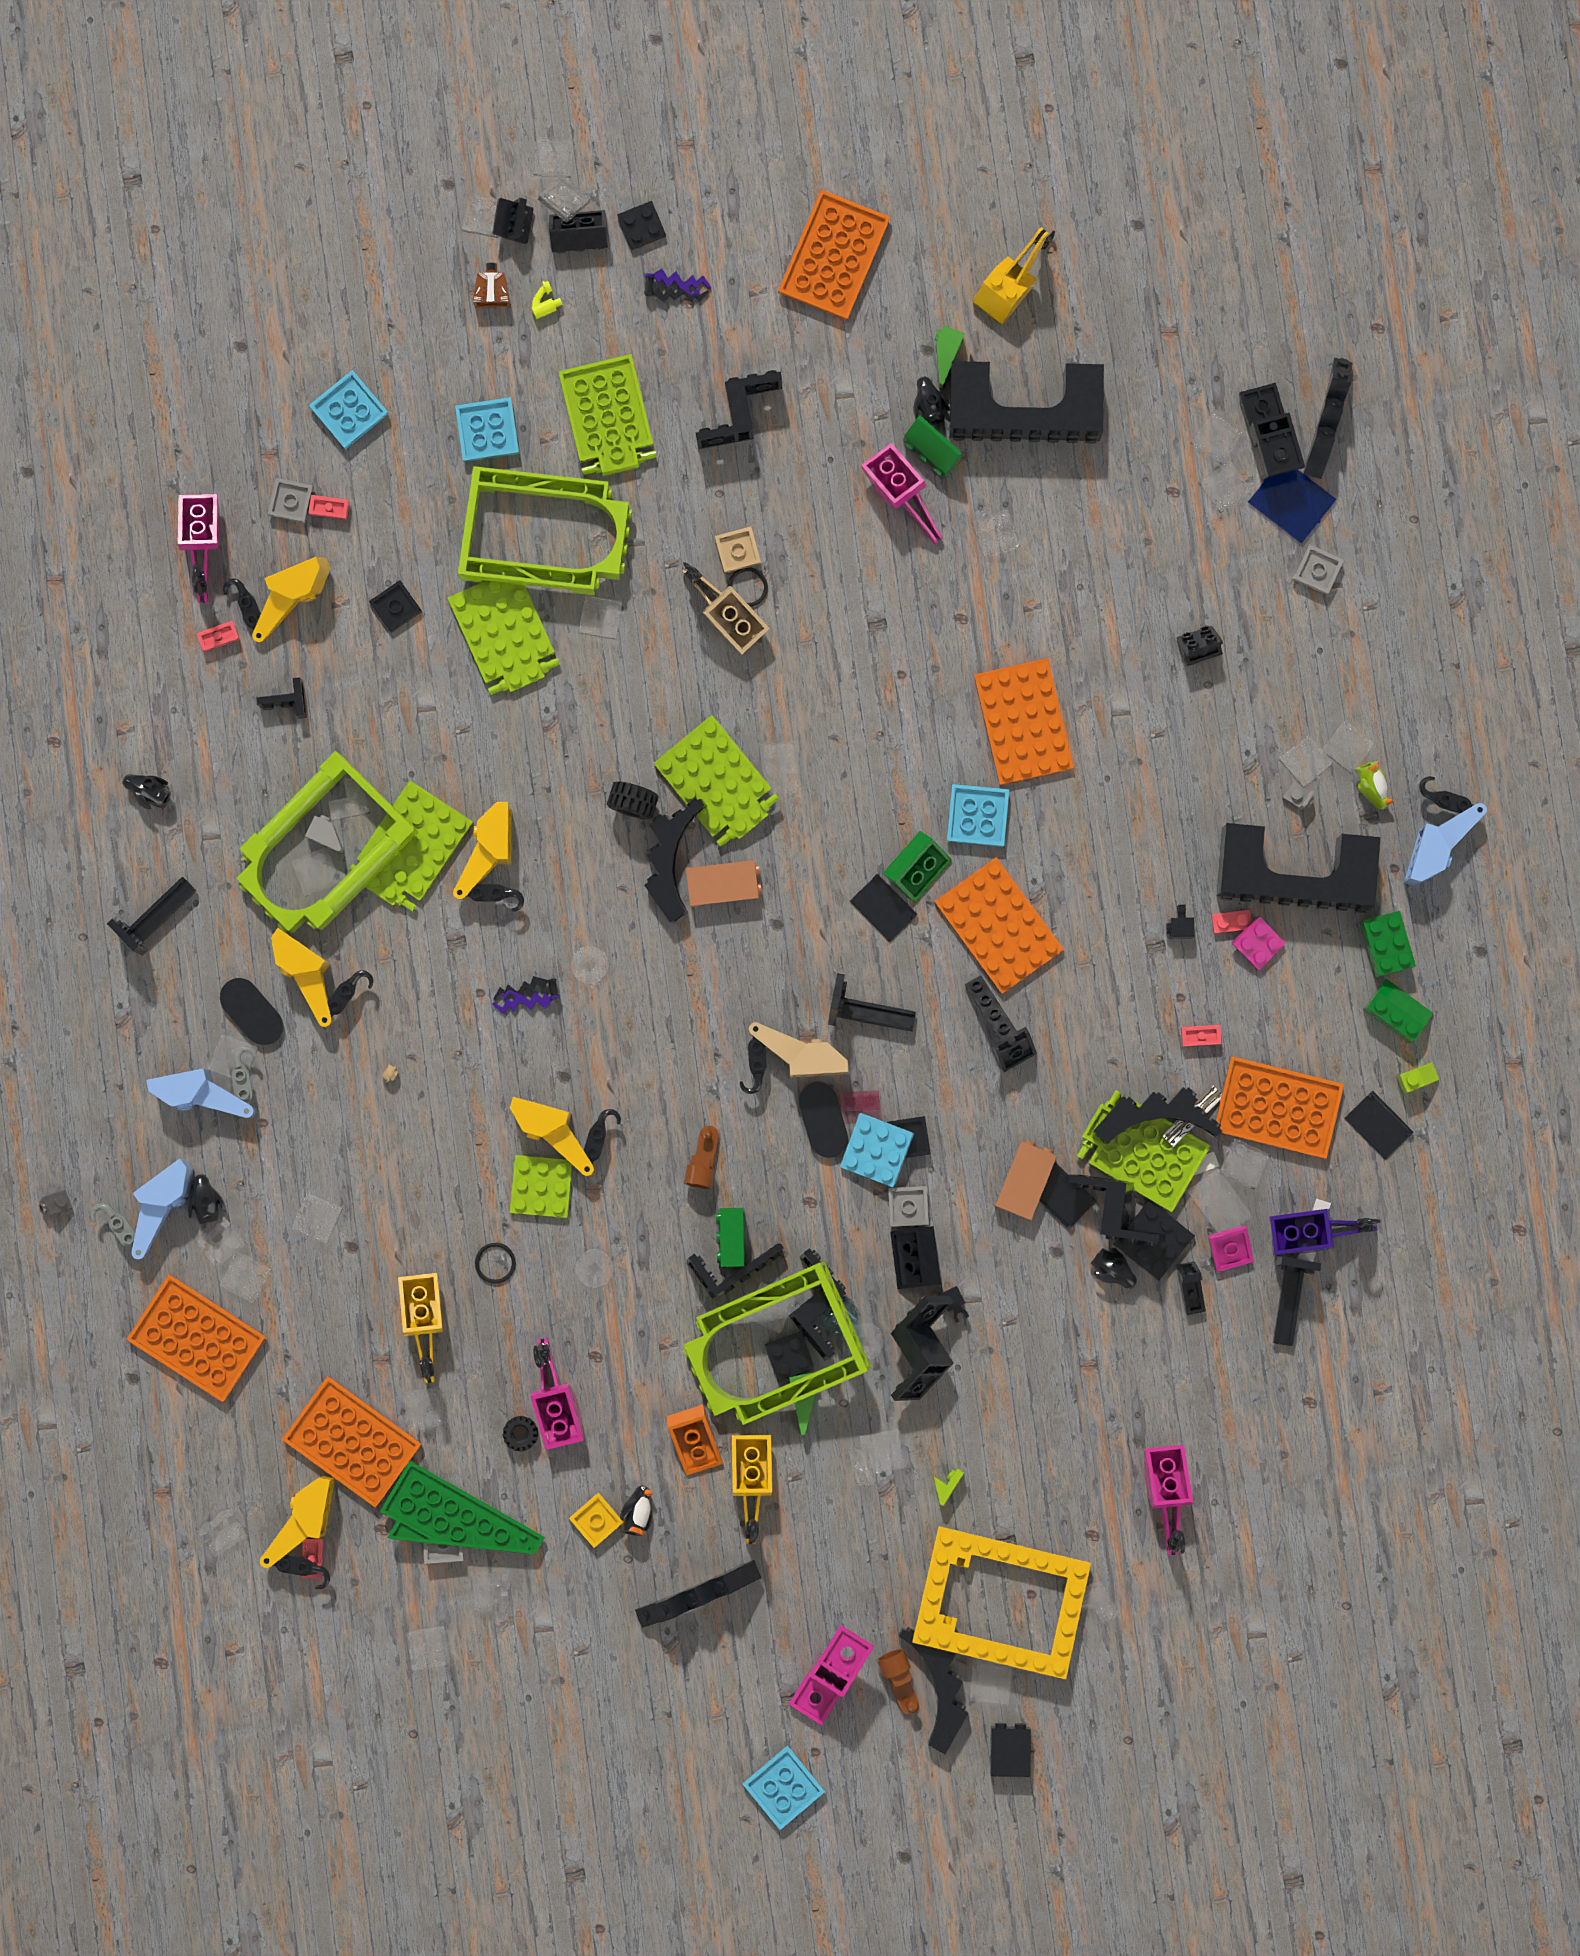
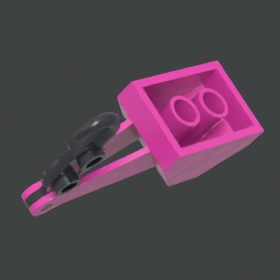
[178,494,220,603]
[530,1337,584,1450]
[1144,1445,1193,1556]

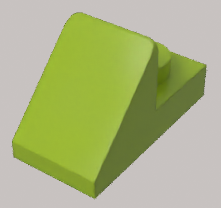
[933,1468,964,1506]

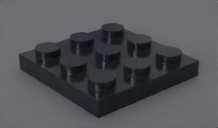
[1113,1199,1195,1281]

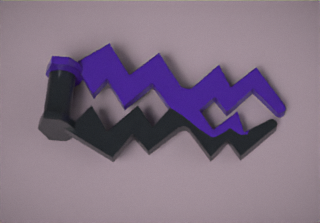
[644,269,711,303]
[492,976,560,1014]

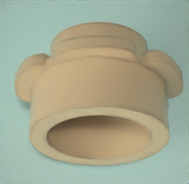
[382,1064,398,1082]

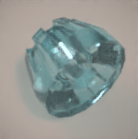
[821,1295,861,1336]

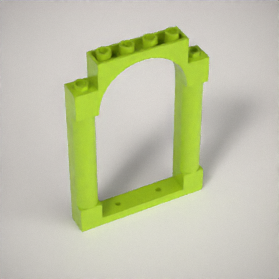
[458,466,633,595]
[236,751,418,933]
[683,1261,872,1425]

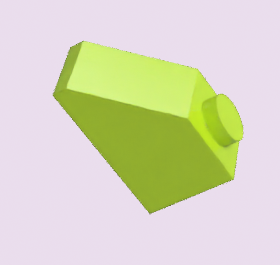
[1396,1062,1439,1094]

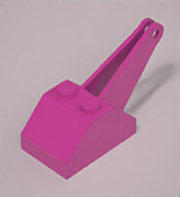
[861,443,943,544]

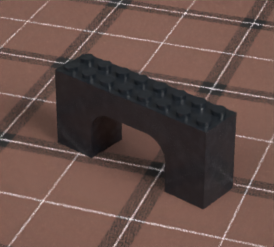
[949,361,1104,444]
[1216,823,1381,913]

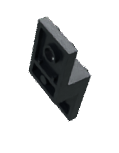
[1239,383,1305,478]

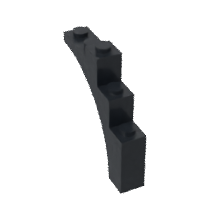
[1303,358,1353,479]
[644,798,707,923]
[1092,1087,1222,1145]
[635,1560,761,1628]
[898,1627,969,1755]

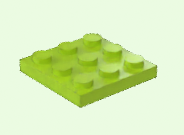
[510,1155,573,1218]

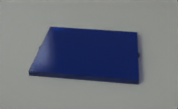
[1248,458,1337,544]

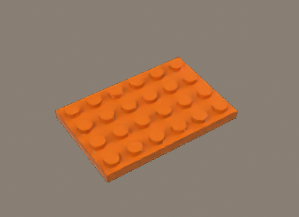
[778,189,890,321]
[974,658,1074,786]
[934,857,1064,995]
[1216,1056,1344,1159]
[126,1274,267,1402]
[282,1376,422,1508]

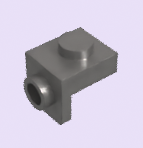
[39,1190,72,1218]

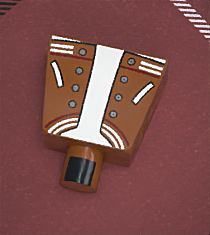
[473,262,510,308]

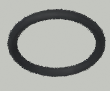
[728,567,768,607]
[475,1243,516,1284]

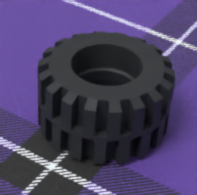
[607,781,659,819]

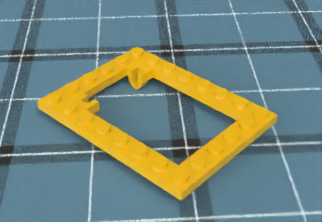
[912,1526,1091,1680]

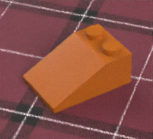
[666,1404,723,1476]

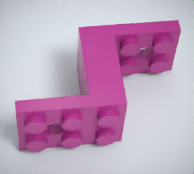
[789,1625,874,1725]

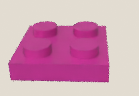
[1231,916,1286,970]
[1208,1225,1254,1272]

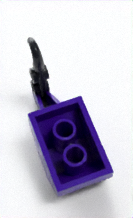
[1270,1209,1381,1256]

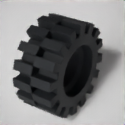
[502,1416,539,1452]

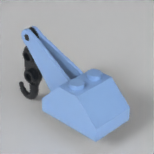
[1404,776,1487,886]

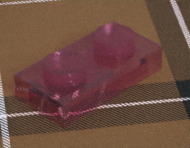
[840,1091,880,1112]

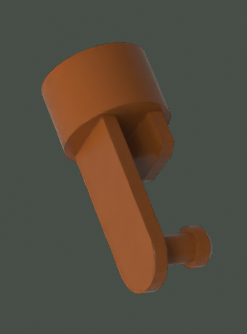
[684,1126,719,1189]
[877,1649,919,1714]

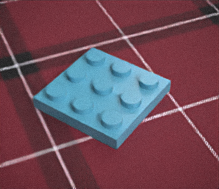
[309,370,389,450]
[455,397,520,462]
[947,784,1009,847]
[840,1113,914,1188]
[742,1745,825,1830]

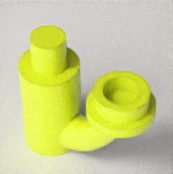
[531,281,563,320]

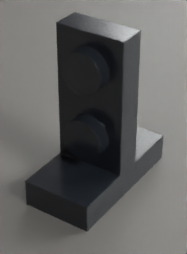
[256,677,307,719]
[1176,1261,1206,1315]

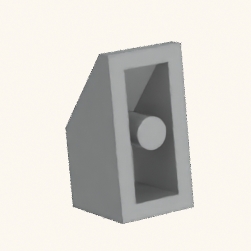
[305,815,344,854]

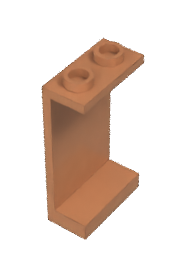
[686,860,762,908]
[994,1140,1057,1221]

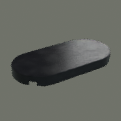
[220,978,283,1045]
[799,1082,848,1158]

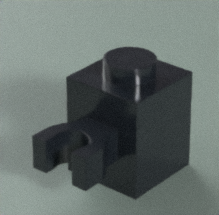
[1166,904,1195,939]
[939,1286,969,1323]

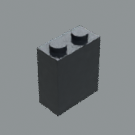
[990,1723,1031,1777]

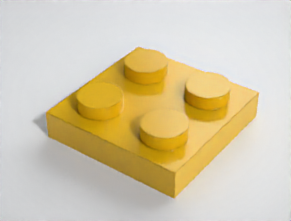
[569,1492,623,1548]

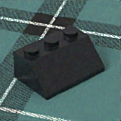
[549,210,608,253]
[890,1226,941,1289]

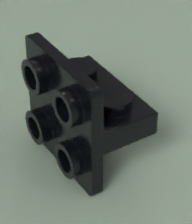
[492,198,534,244]
[1177,626,1223,666]

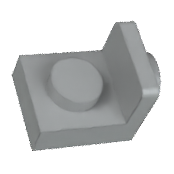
[1282,781,1314,811]

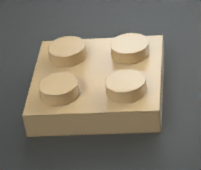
[715,526,761,573]

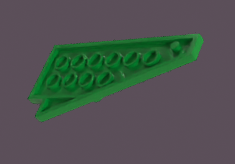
[380,1461,545,1555]

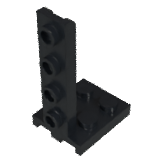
[107,877,197,956]
[828,973,916,1032]
[964,975,1037,1072]
[686,1243,784,1299]
[1273,1257,1321,1346]

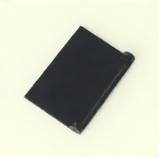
[850,874,917,942]
[1345,1091,1414,1159]
[1039,1162,1096,1229]

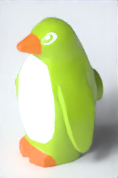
[1355,761,1393,810]

